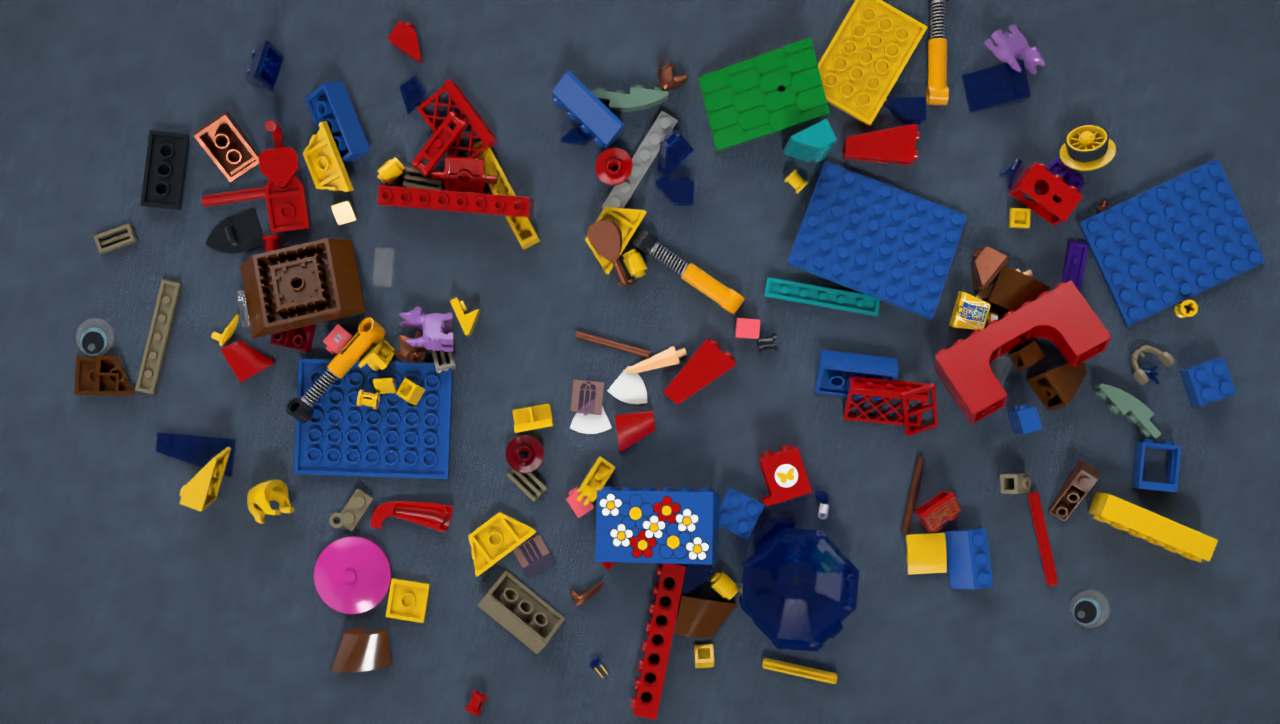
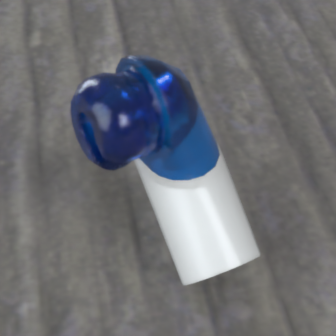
[815,490,829,519]

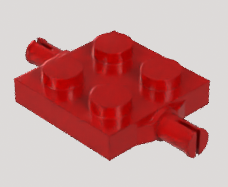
[432,156,498,194]

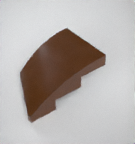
[987,266,1050,312]
[74,355,135,396]
[675,595,736,638]
[331,627,392,673]

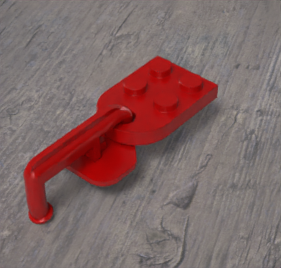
[259,120,311,233]

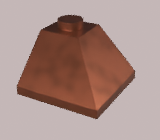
[970,246,1010,292]

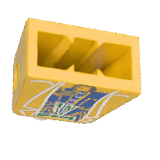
[949,291,998,330]

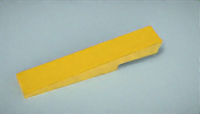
[472,141,540,250]

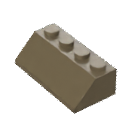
[477,571,565,654]

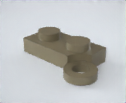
[329,488,375,531]

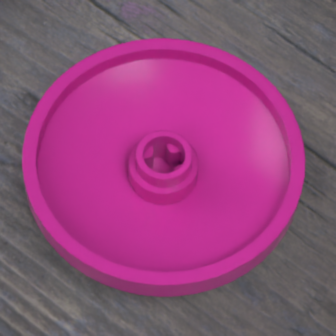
[314,536,392,614]

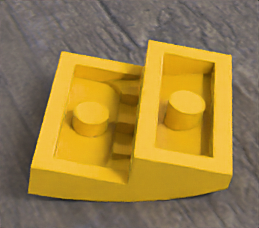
[905,533,947,575]

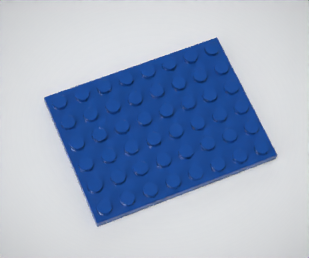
[1078,158,1266,326]
[786,161,968,320]
[294,359,453,479]

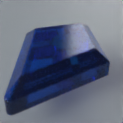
[400,76,426,115]

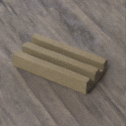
[403,167,443,190]
[93,223,138,254]
[431,332,456,373]
[506,469,547,502]

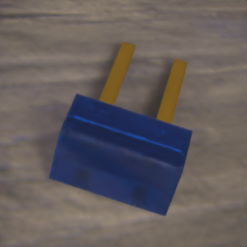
[589,656,608,679]

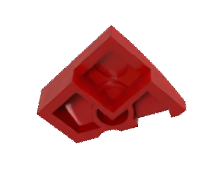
[221,340,276,383]
[615,411,655,452]

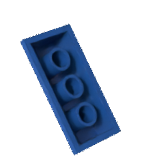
[552,70,624,149]
[305,81,371,165]
[815,350,898,401]

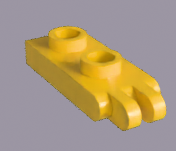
[576,456,616,506]

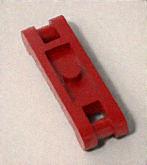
[411,111,468,177]

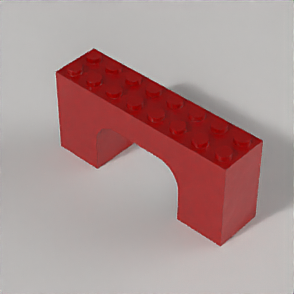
[934,280,1111,425]

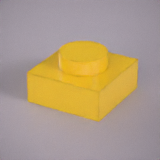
[1009,208,1031,229]

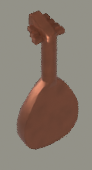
[587,219,635,286]

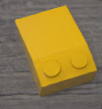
[179,447,231,512]

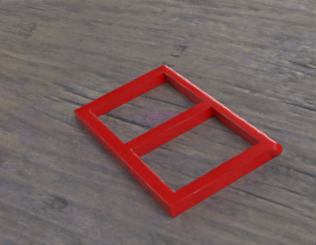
[901,383,938,437]

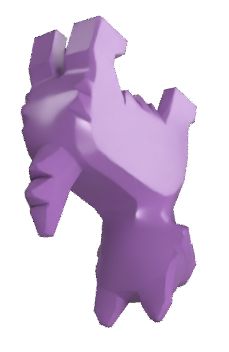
[984,24,1045,75]
[399,307,453,352]

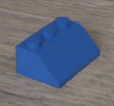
[943,527,993,589]

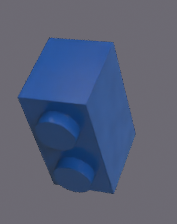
[1007,404,1042,434]

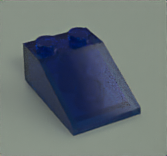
[246,40,285,92]
[962,59,1031,113]

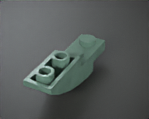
[591,85,669,112]
[1093,383,1162,439]

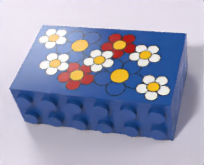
[595,487,719,565]

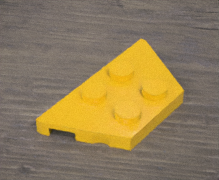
[302,121,354,192]
[585,207,647,274]
[468,512,537,577]

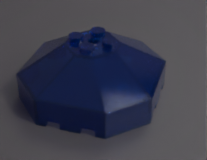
[739,528,859,652]

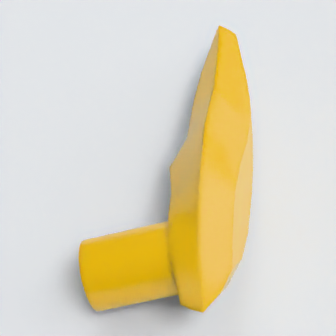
[211,314,240,346]

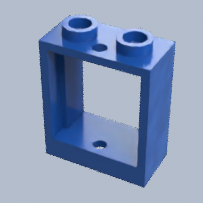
[1132,438,1181,492]

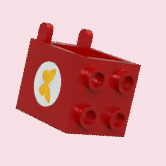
[757,444,812,506]

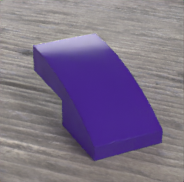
[1048,157,1086,191]

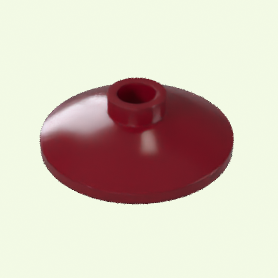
[505,435,544,473]

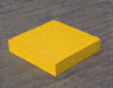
[386,578,431,623]

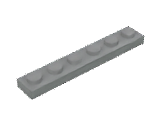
[602,111,678,209]

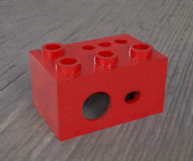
[1008,162,1083,226]

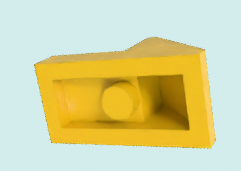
[450,297,481,336]

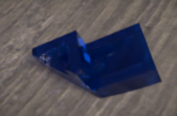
[560,124,593,146]

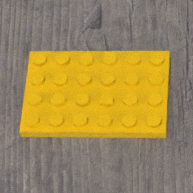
[818,0,928,127]

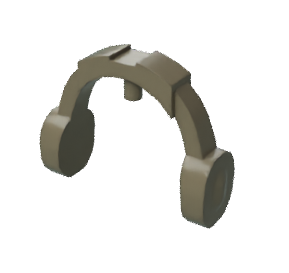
[1130,345,1175,385]

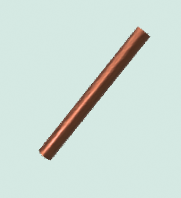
[575,331,650,358]
[901,457,925,533]

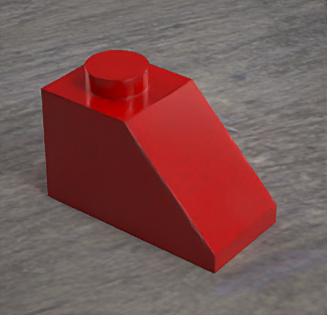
[387,20,423,65]

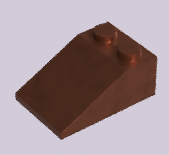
[194,110,259,182]

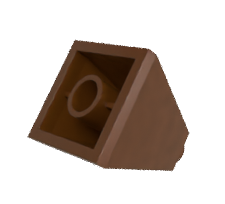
[1026,363,1087,411]

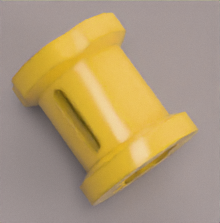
[784,169,809,194]
[1173,300,1198,318]
[357,389,380,410]

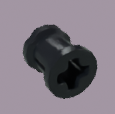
[756,334,778,353]

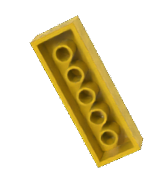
[1088,492,1218,563]

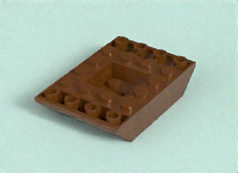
[240,238,366,339]

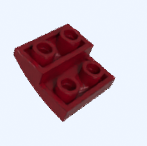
[270,324,317,352]

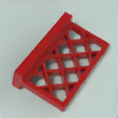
[417,79,499,158]
[843,376,929,427]

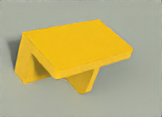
[358,338,395,371]
[512,404,554,433]

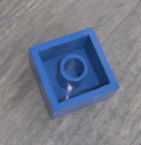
[1179,357,1237,406]
[719,487,765,540]

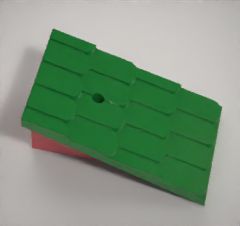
[698,37,830,152]

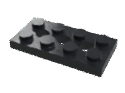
[140,130,190,211]

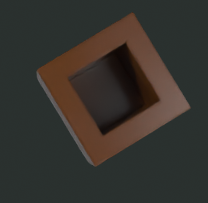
[1008,341,1044,371]

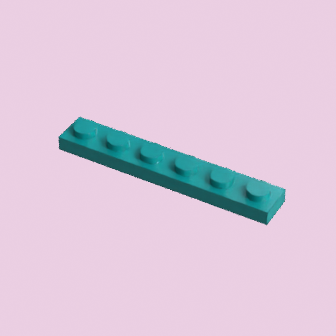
[764,277,880,316]

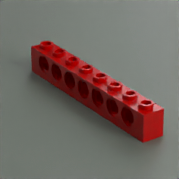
[377,185,534,218]
[630,563,686,720]

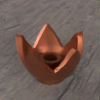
[657,58,689,91]
[392,329,427,363]

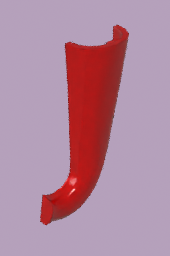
[370,501,453,533]

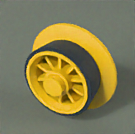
[1060,125,1116,171]

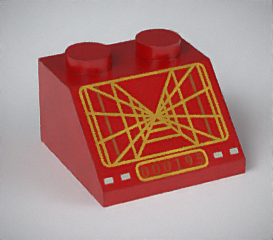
[913,490,961,532]

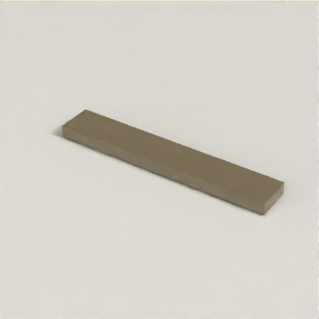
[135,279,182,395]

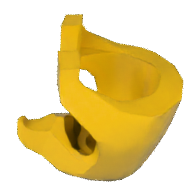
[247,480,295,524]

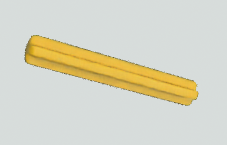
[762,657,838,684]

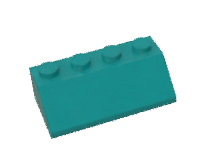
[783,119,837,163]

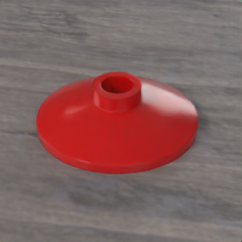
[595,148,633,185]

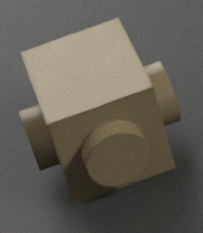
[1000,473,1031,494]

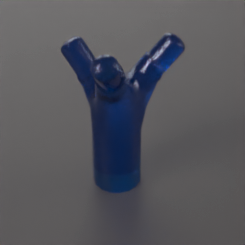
[999,158,1022,189]
[1131,365,1160,385]

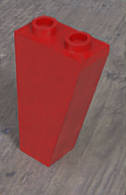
[842,124,920,165]
[663,339,737,405]

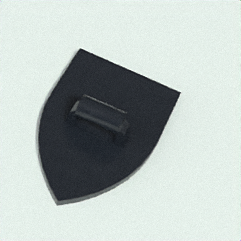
[206,209,265,254]

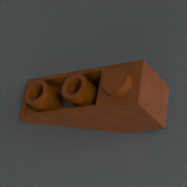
[1048,459,1099,522]

